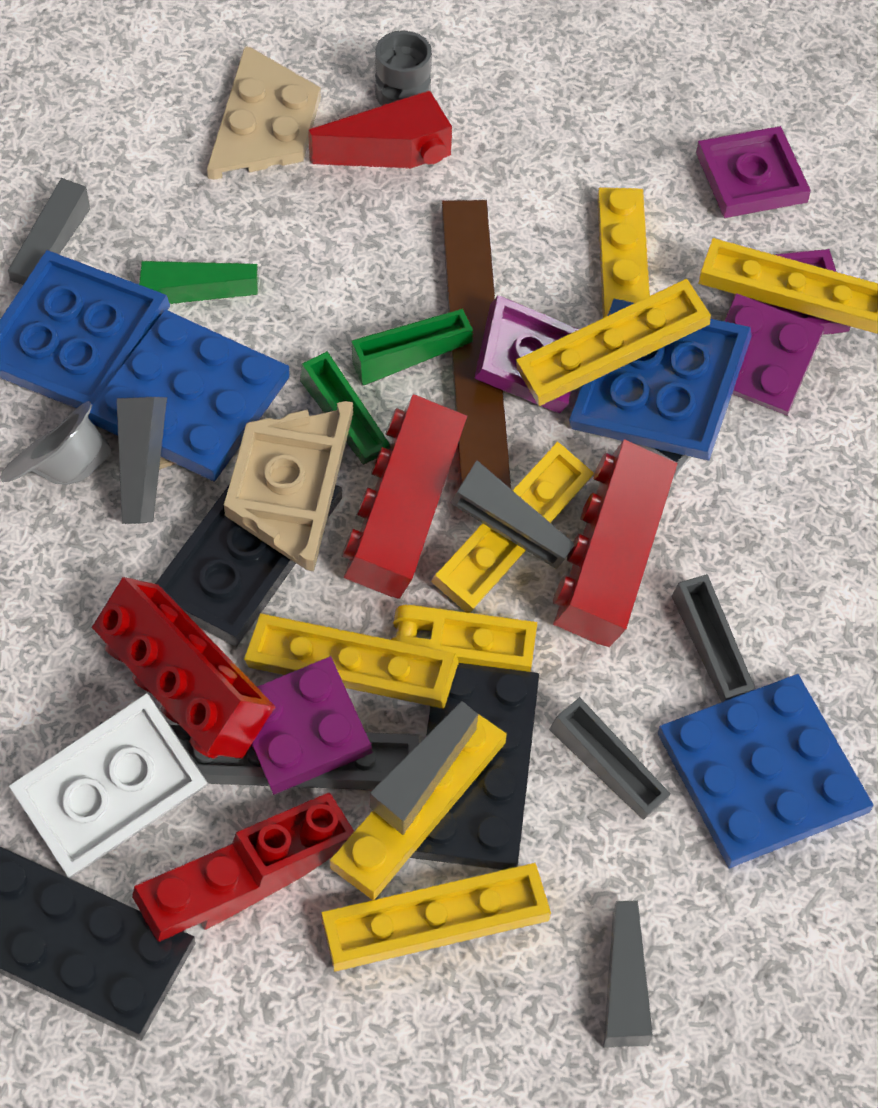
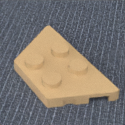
[207,46,321,180]
[224,401,353,571]

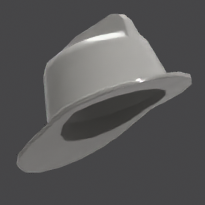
[0,401,111,485]

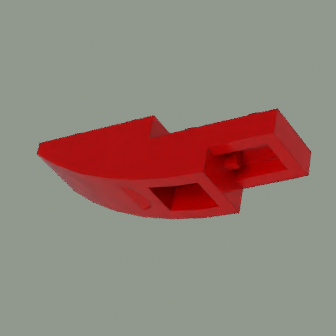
[132,792,355,942]

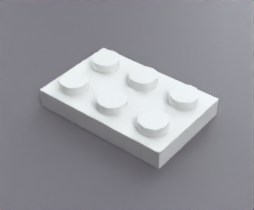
[9,693,209,878]

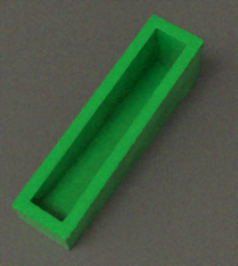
[139,261,259,304]
[351,309,473,386]
[300,351,390,465]

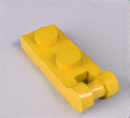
[391,605,537,672]

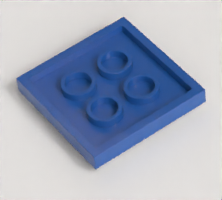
[0,250,170,408]
[569,299,752,461]
[88,309,290,482]
[657,674,874,869]

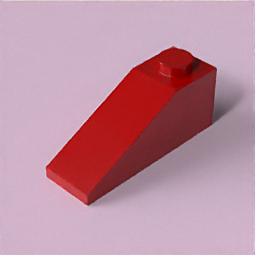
[308,90,452,168]

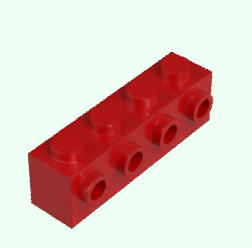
[341,394,467,599]
[553,439,678,647]
[91,577,276,759]

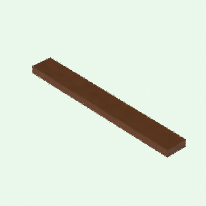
[442,200,511,512]

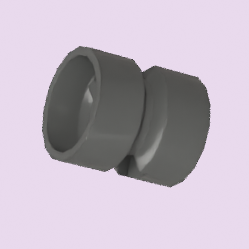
[375,30,432,106]

